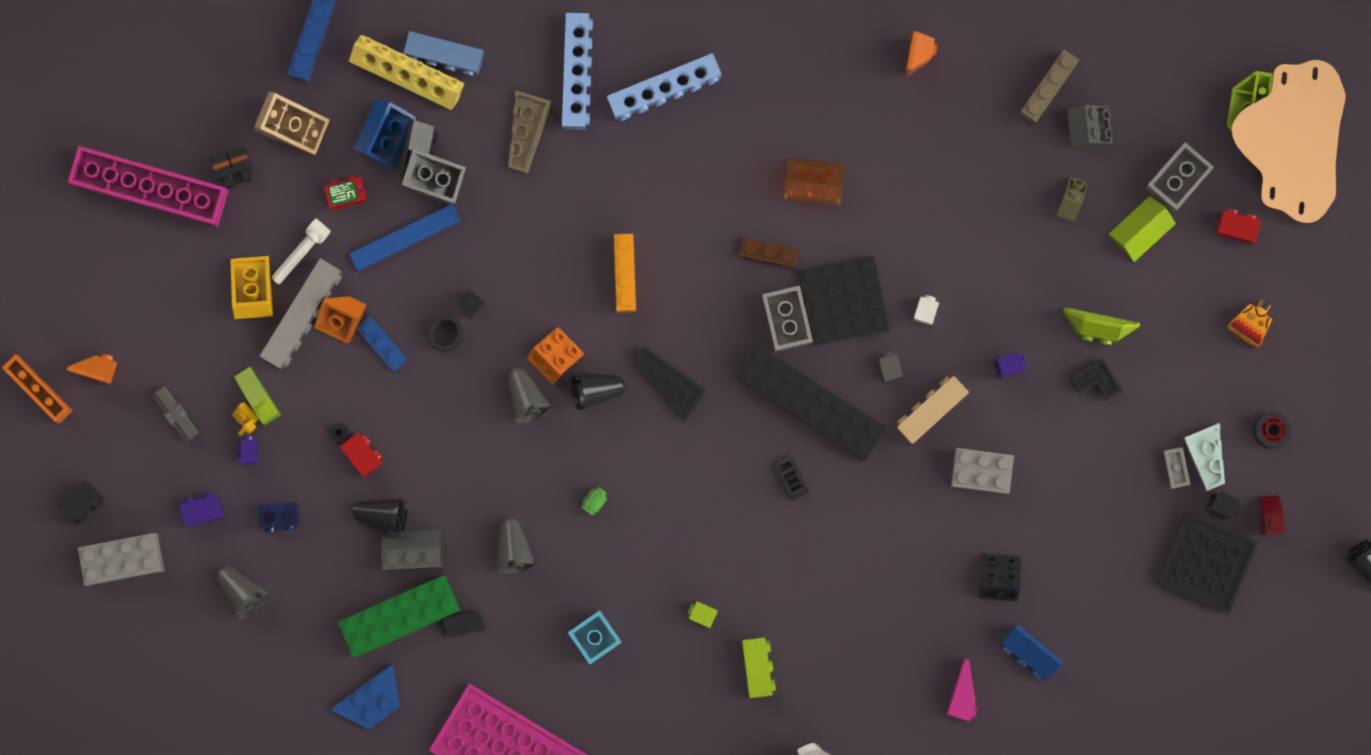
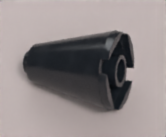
[571,372,626,411]
[353,499,408,537]
[1345,539,1371,584]

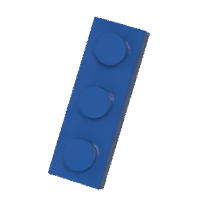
[356,316,408,372]

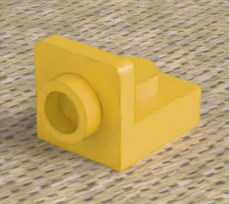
[232,402,259,436]

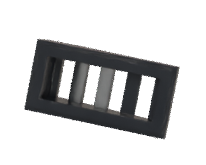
[775,456,809,501]

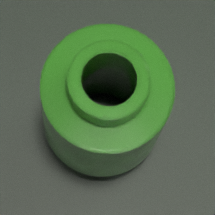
[581,487,608,516]

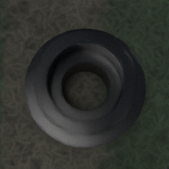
[329,423,349,442]

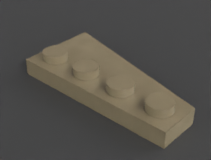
[508,90,552,174]

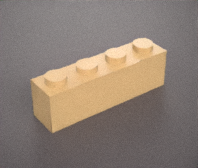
[896,376,969,445]

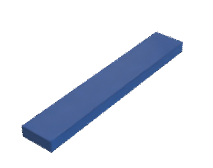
[349,204,461,271]

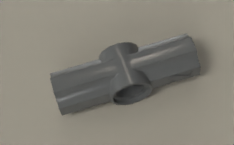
[152,386,200,442]

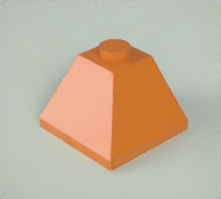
[905,31,937,76]
[314,296,366,344]
[67,354,118,384]

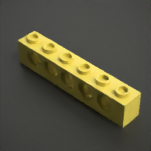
[349,35,464,110]

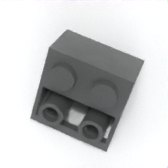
[1067,105,1113,147]

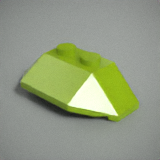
[1227,71,1274,132]
[1062,307,1140,345]

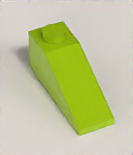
[234,367,281,425]

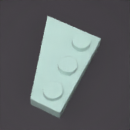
[1183,423,1225,491]

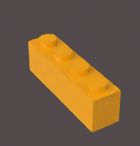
[614,234,636,313]

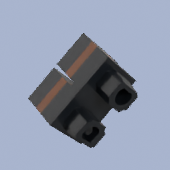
[210,146,253,189]

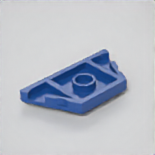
[332,665,400,730]

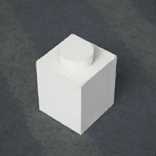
[913,295,939,326]

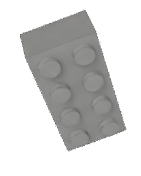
[78,533,164,586]

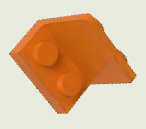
[526,327,584,385]

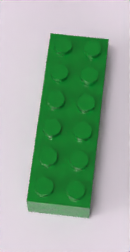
[338,575,461,658]

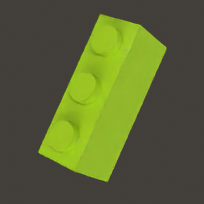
[742,637,776,698]

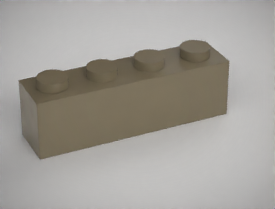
[1019,50,1079,125]

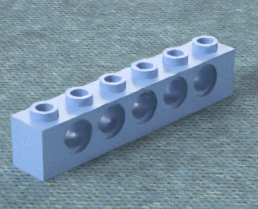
[562,13,593,130]
[607,53,721,121]

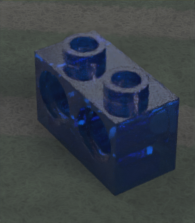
[258,502,300,532]

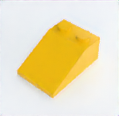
[230,256,273,319]

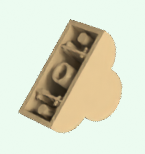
[254,91,329,155]

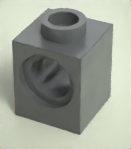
[878,352,903,383]

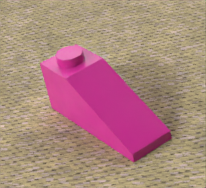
[946,659,977,721]

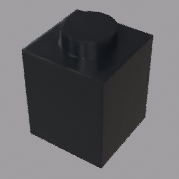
[457,289,486,318]

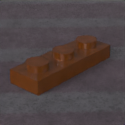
[739,237,799,269]

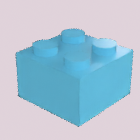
[568,610,622,664]

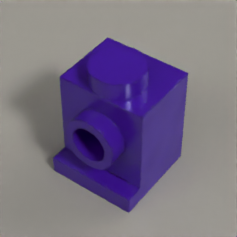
[237,436,259,464]

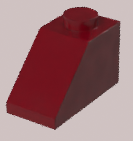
[1259,495,1285,535]

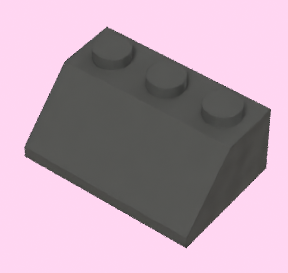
[381,529,442,570]

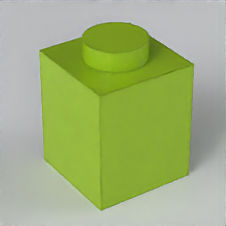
[687,601,718,628]

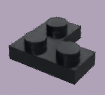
[1069,358,1123,401]

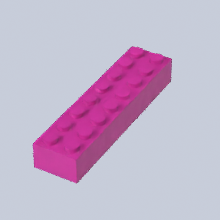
[68,146,229,227]

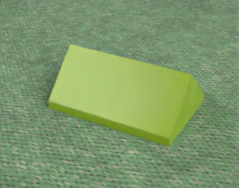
[1108,196,1176,262]

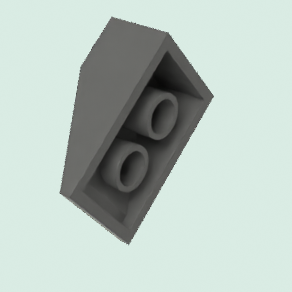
[401,149,466,205]

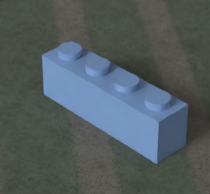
[404,31,484,76]

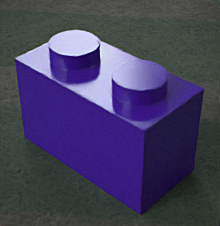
[994,352,1027,380]
[179,492,225,527]

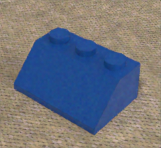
[353,98,417,169]
[1000,625,1063,680]

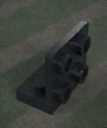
[979,553,1021,601]

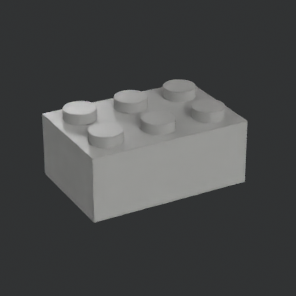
[1145,142,1214,213]
[762,286,813,352]
[950,448,1014,495]

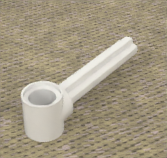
[272,218,331,284]

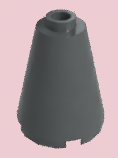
[508,368,551,424]
[497,518,535,574]
[216,566,268,619]

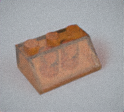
[784,158,845,205]

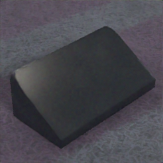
[442,611,485,638]

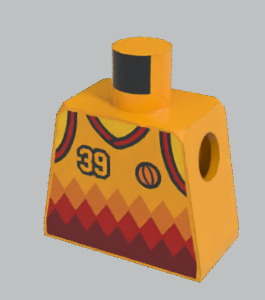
[1226,300,1272,348]

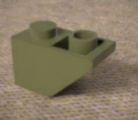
[1057,177,1088,222]

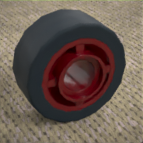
[1253,412,1292,449]

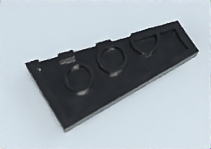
[633,346,707,422]

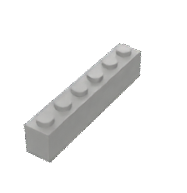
[260,258,342,370]

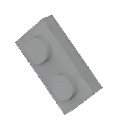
[1163,447,1190,489]

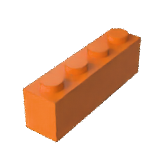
[2,354,73,424]

